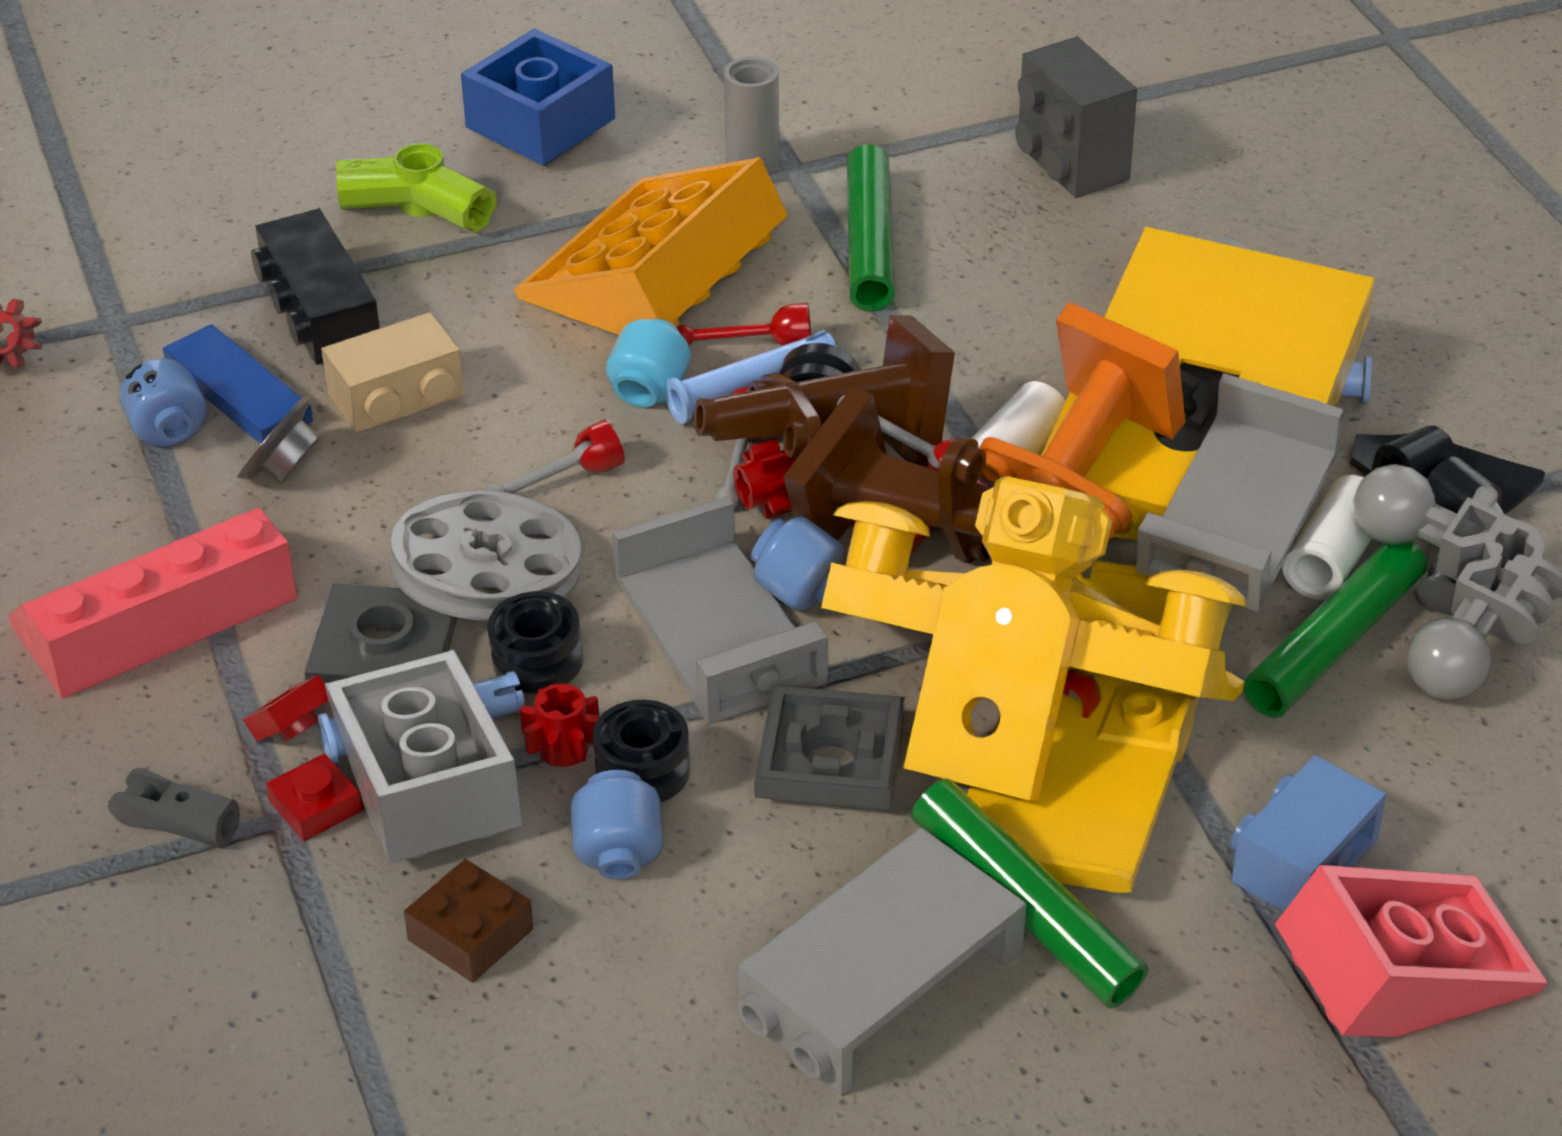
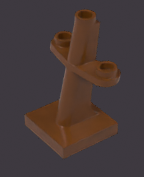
[694,315,955,468]
[783,386,991,562]

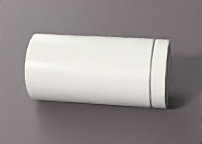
[972,381,1066,488]
[1282,475,1372,600]

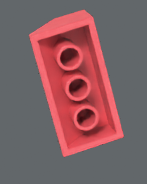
[8,507,297,699]

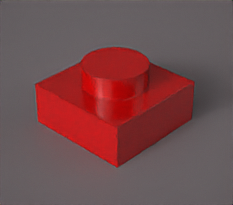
[242,675,328,742]
[266,753,363,842]

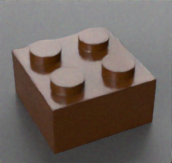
[404,858,534,983]

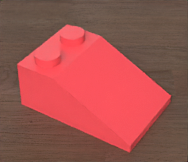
[1275,865,1548,1037]

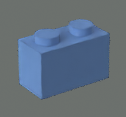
[1230,755,1387,911]

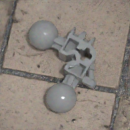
[1353,464,1562,701]

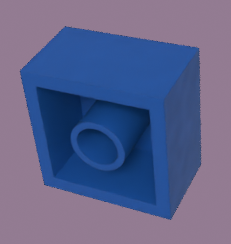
[461,28,615,166]

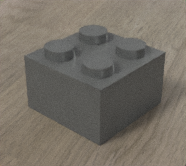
[1015,36,1138,198]

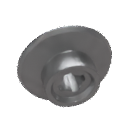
[237,393,321,482]

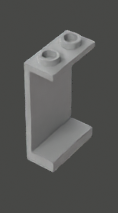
[1136,373,1344,612]
[613,496,828,725]
[737,827,1026,1096]

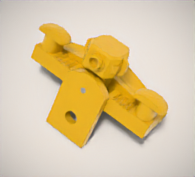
[821,476,1247,801]

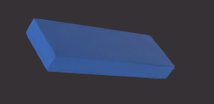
[163,324,313,445]

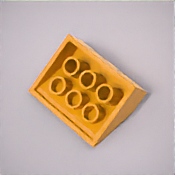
[514,157,788,335]

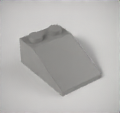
[325,650,522,863]

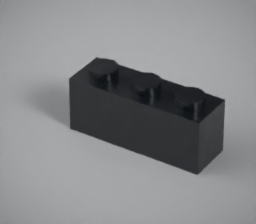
[251,208,380,365]

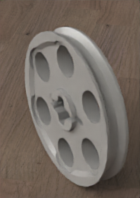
[390,491,581,621]

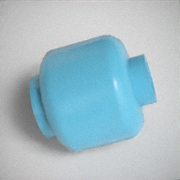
[605,319,691,408]

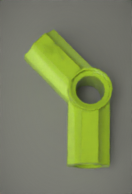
[336,143,497,234]

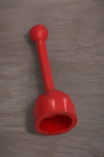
[676,302,812,346]

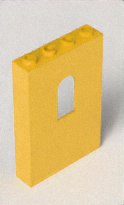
[1041,226,1375,541]

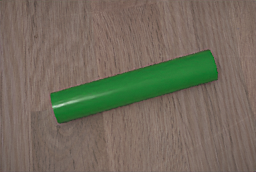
[847,144,895,312]
[1243,541,1428,718]
[911,778,1149,1009]

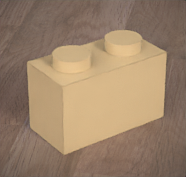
[321,312,464,433]

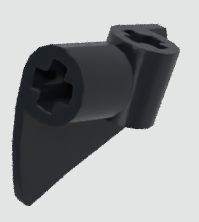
[1350,425,1545,514]

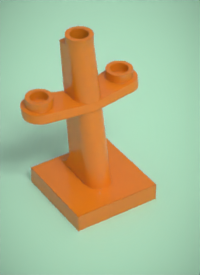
[979,302,1186,538]

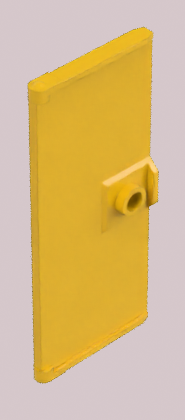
[967,560,1233,893]

